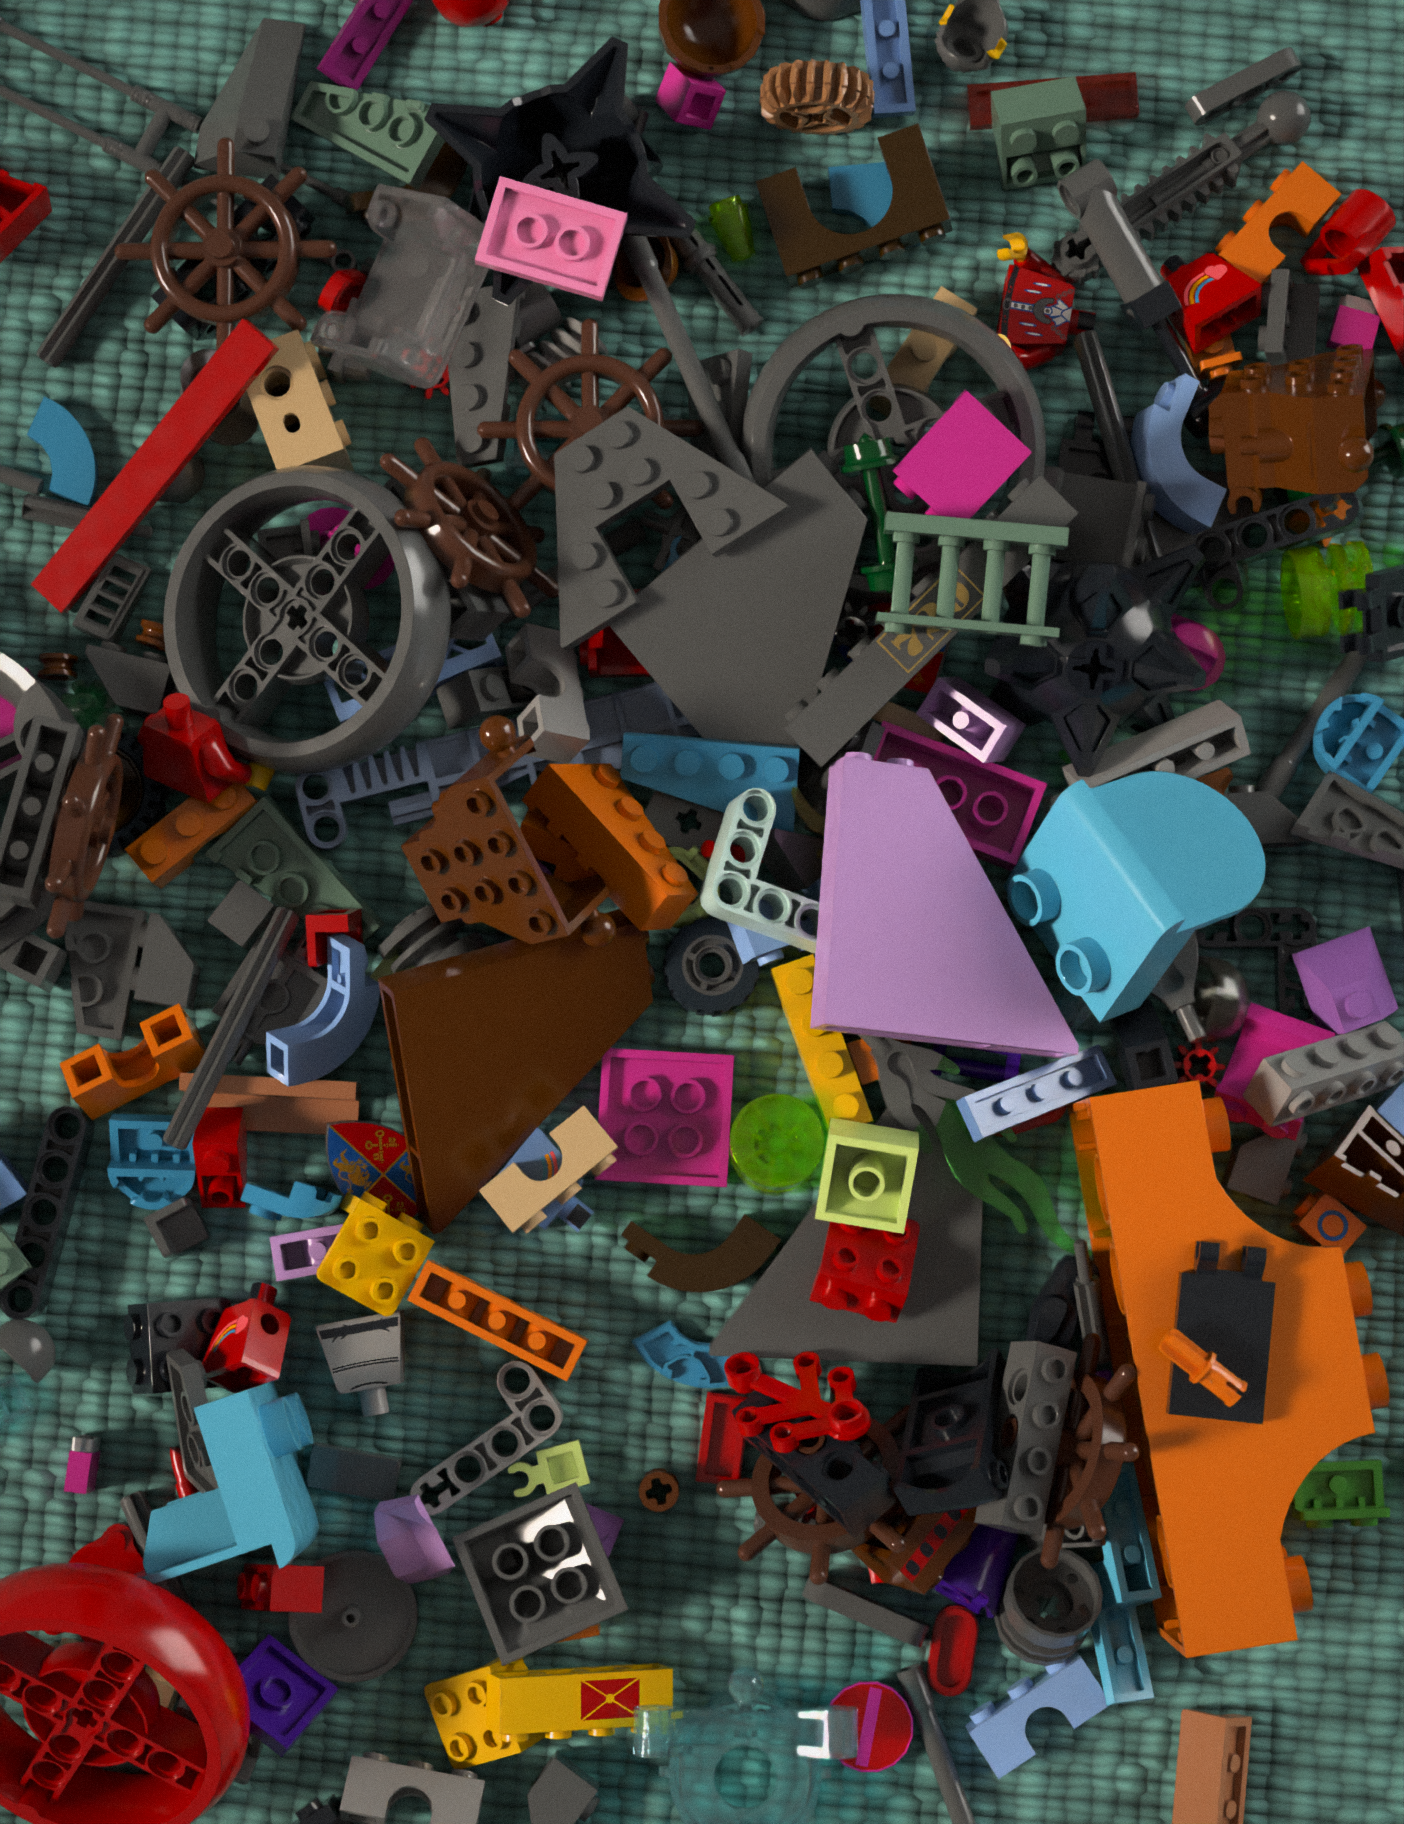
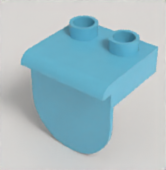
[1003,771,1266,1023]
[134,1381,319,1584]

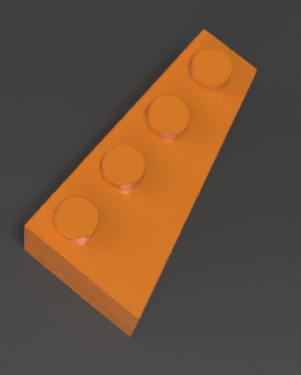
[522,763,699,931]

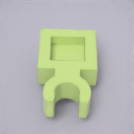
[507,1439,591,1497]

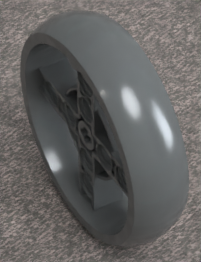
[740,294,1046,603]
[163,465,451,774]

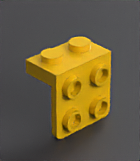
[316,1191,435,1317]
[424,1657,545,1769]

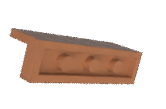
[179,1073,362,1135]
[1172,1709,1252,1824]

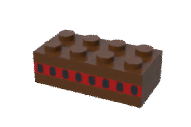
[850,1504,978,1595]

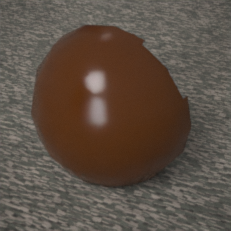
[659,0,765,77]

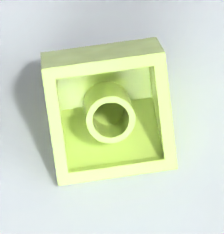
[815,1118,919,1234]

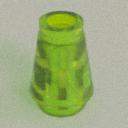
[708,195,756,263]

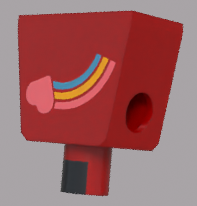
[1160,253,1262,354]
[202,1282,291,1394]

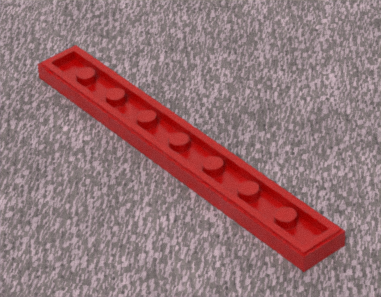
[31,318,279,613]

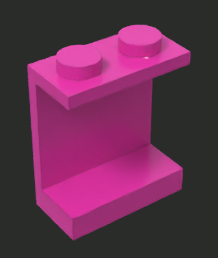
[1214,1002,1336,1141]

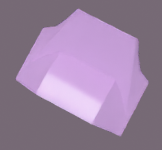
[374,1494,455,1584]

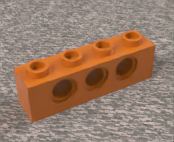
[407,1259,589,1382]

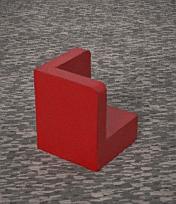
[305,908,363,967]

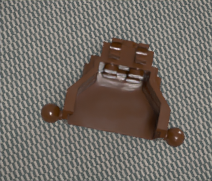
[1208,344,1386,514]
[401,715,616,948]

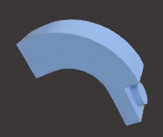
[1130,373,1227,535]
[266,932,380,1087]

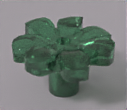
[61,679,116,730]

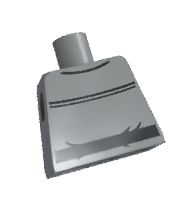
[316,1309,405,1417]

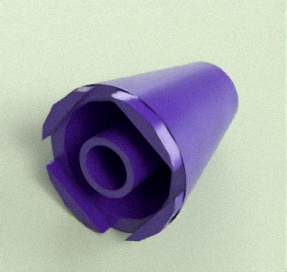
[934,1524,1020,1618]

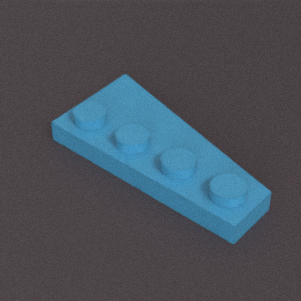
[621,732,800,832]

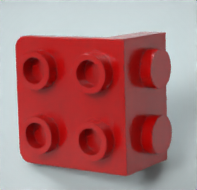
[809,1218,920,1323]

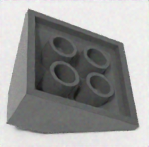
[452,1482,629,1666]

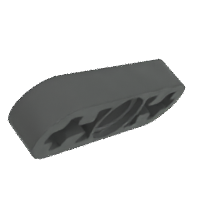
[1184,47,1303,126]
[801,1578,930,1647]

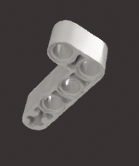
[410,1359,563,1516]

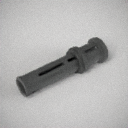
[668,215,764,337]

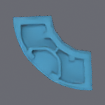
[27,396,98,507]
[631,1320,731,1388]

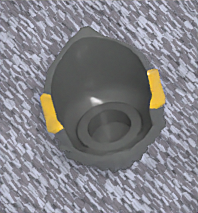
[934,0,1009,73]

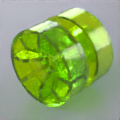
[729,1094,824,1196]

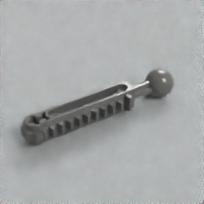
[1051,90,1311,286]

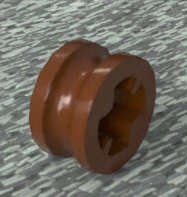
[135,619,166,653]
[38,653,78,681]

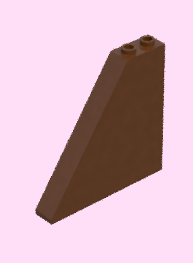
[378,909,655,1234]

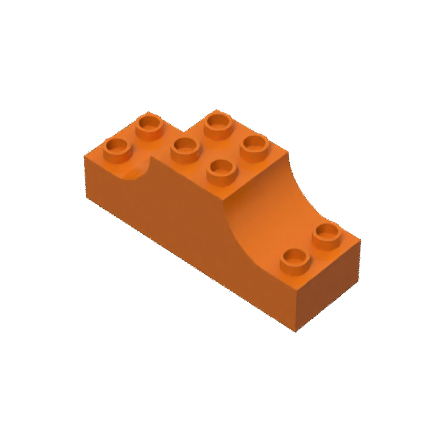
[1067,1080,1390,1658]

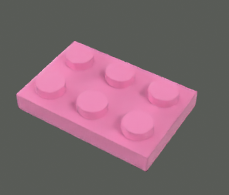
[475,176,627,301]

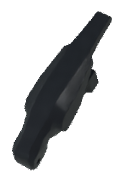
[1024,1254,1100,1352]

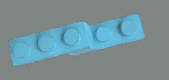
[1090,1462,1162,1706]

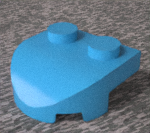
[1312,693,1404,794]
[107,1114,197,1210]
[240,1181,343,1221]

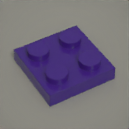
[239,1634,339,1757]

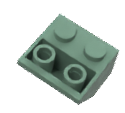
[991,76,1086,191]

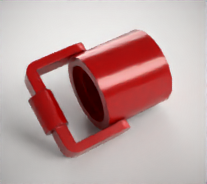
[1300,189,1396,276]

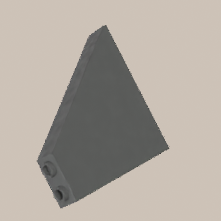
[609,447,868,751]
[708,1089,984,1366]

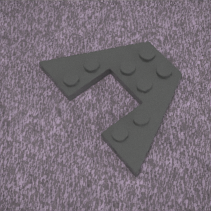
[554,406,792,651]

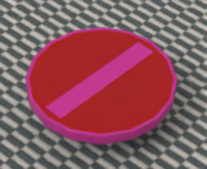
[824,1681,913,1772]

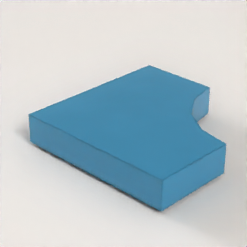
[828,162,921,248]

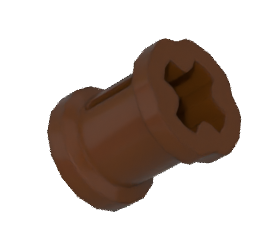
[639,1468,679,1512]

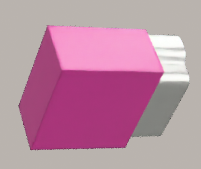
[1326,295,1380,350]
[64,1434,101,1494]

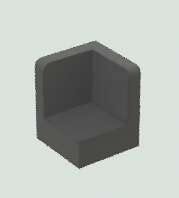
[207,881,277,951]
[143,1197,212,1258]

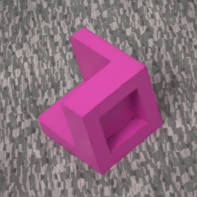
[655,61,726,130]

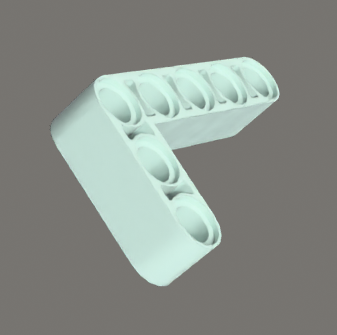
[700,788,819,954]

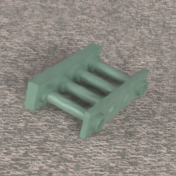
[875,511,1069,647]

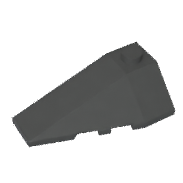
[194,18,306,181]

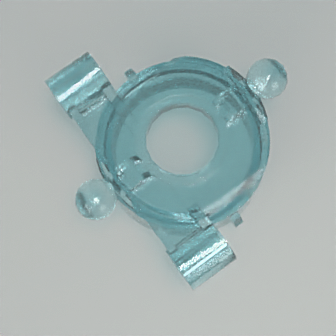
[633,1666,858,1824]

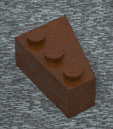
[1303,1105,1404,1237]

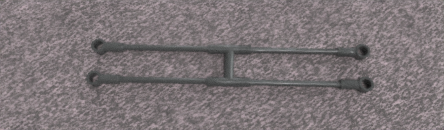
[0,16,385,273]

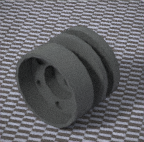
[377,904,489,973]
[995,1548,1103,1666]

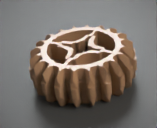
[759,58,875,136]

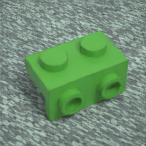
[1291,1459,1390,1528]

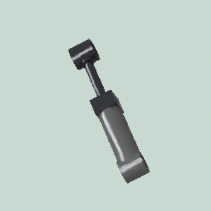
[1057,159,1223,439]

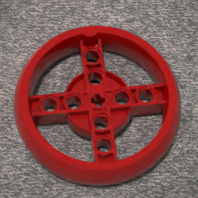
[0,1563,250,1824]

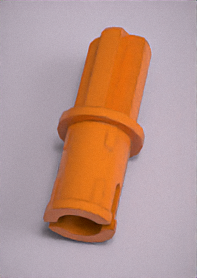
[1158,1328,1248,1407]

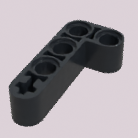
[1193,492,1364,614]

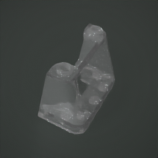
[309,184,489,389]

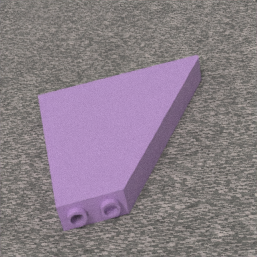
[810,752,1079,1059]

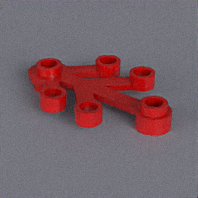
[724,1351,871,1453]

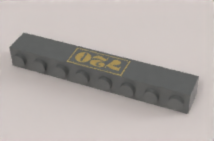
[784,475,1078,767]

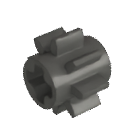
[835,594,877,648]

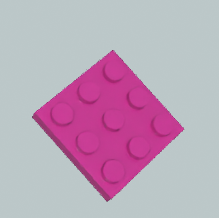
[595,1048,734,1188]

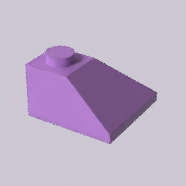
[1292,926,1399,1035]

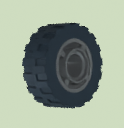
[662,917,760,1017]

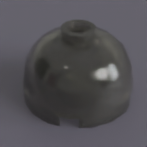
[1167,955,1251,1044]

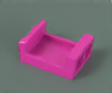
[892,389,1032,519]

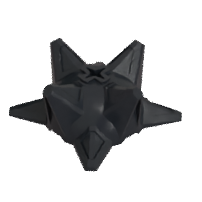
[424,37,697,306]
[984,544,1206,777]

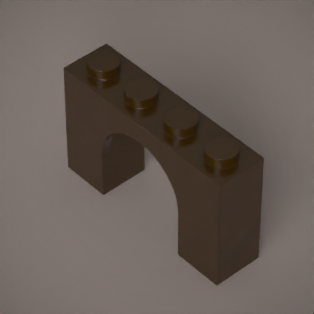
[755,123,953,289]

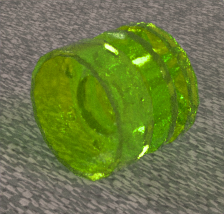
[1280,540,1374,640]

